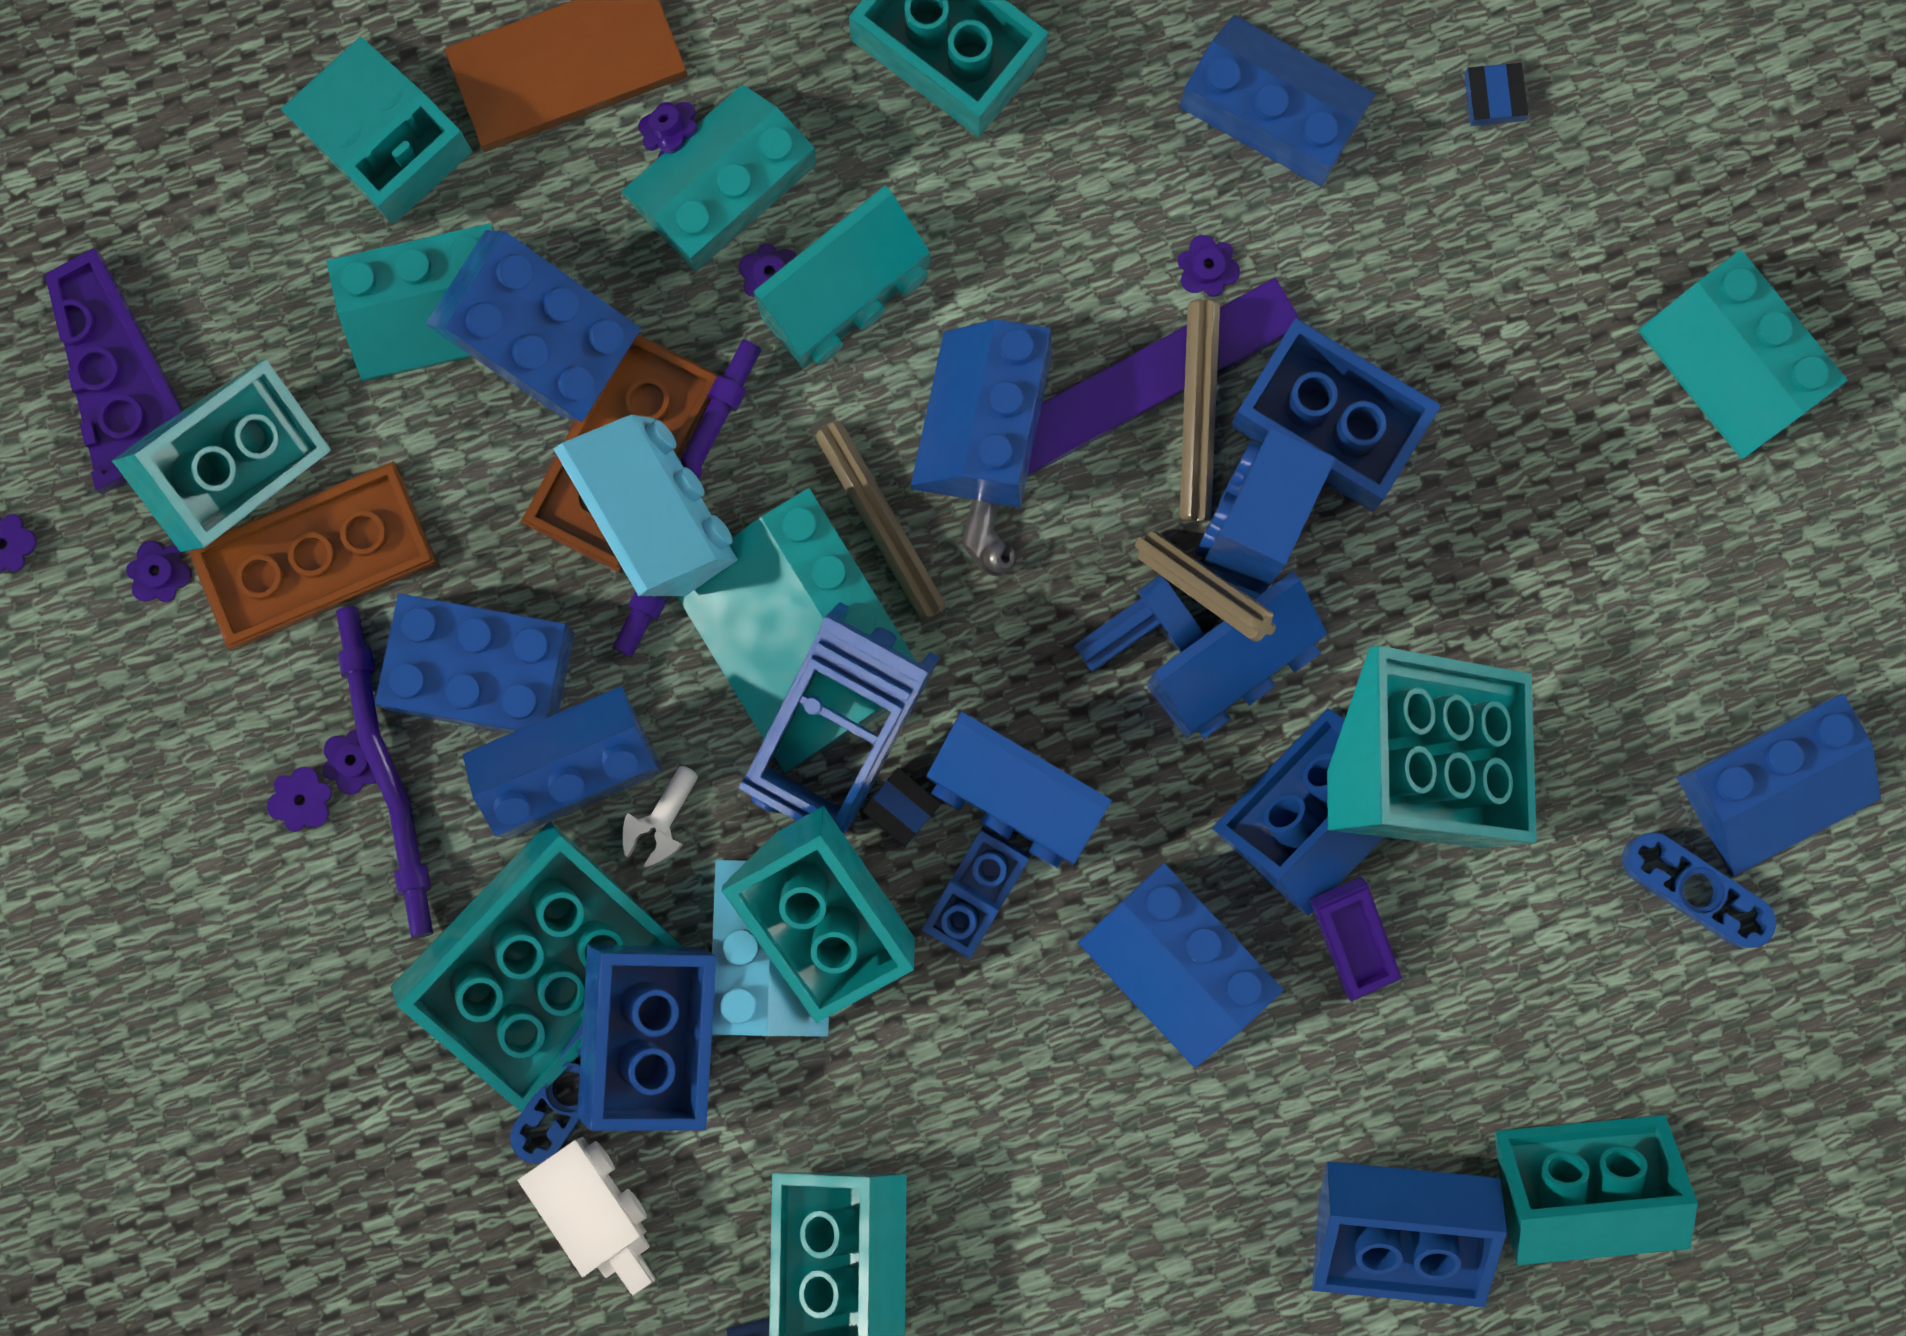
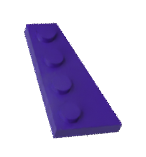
[45,248,184,495]

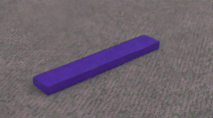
[1027,277,1301,477]

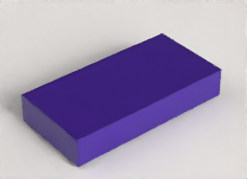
[1309,877,1402,1002]

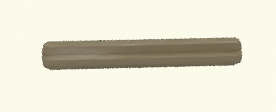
[1180,299,1220,521]
[816,421,945,621]
[1135,531,1276,642]

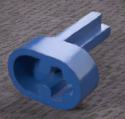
[1073,575,1204,673]

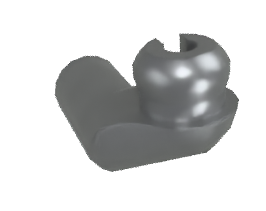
[963,500,1016,576]

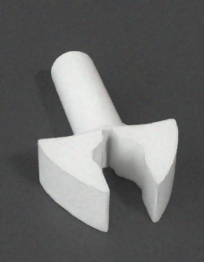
[623,766,698,868]

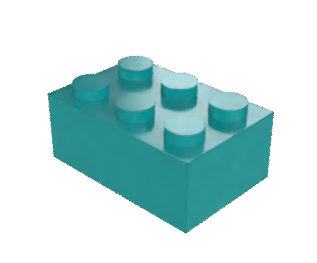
[849,0,1049,138]

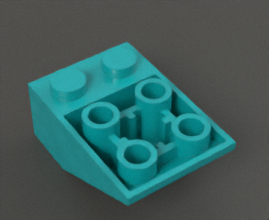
[281,36,473,226]

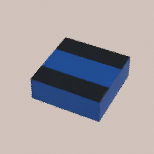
[1464,63,1528,126]
[862,767,941,848]

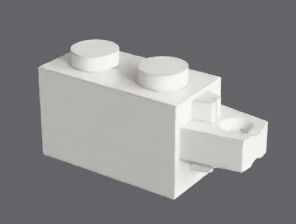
[517,1137,656,1296]

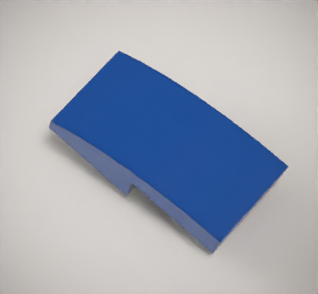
[922,827,1031,959]

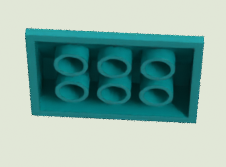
[677,488,928,774]
[1327,645,1537,849]
[390,820,682,1113]

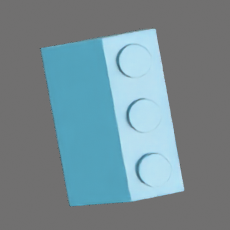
[554,415,738,596]
[712,860,829,1037]

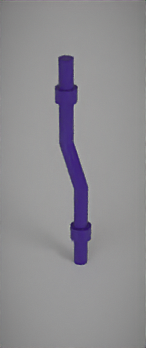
[612,339,762,658]
[336,606,434,938]

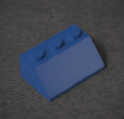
[1180,15,1376,187]
[911,319,1052,508]
[1146,570,1327,739]
[462,686,664,840]
[1676,693,1881,877]
[1212,708,1384,916]
[926,711,1112,869]
[1078,863,1284,1068]
[1312,1161,1507,1308]

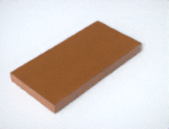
[444,0,688,153]
[521,335,721,574]
[188,461,438,651]

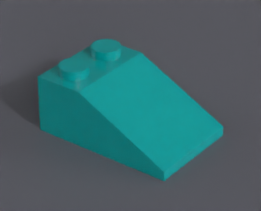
[112,359,332,552]

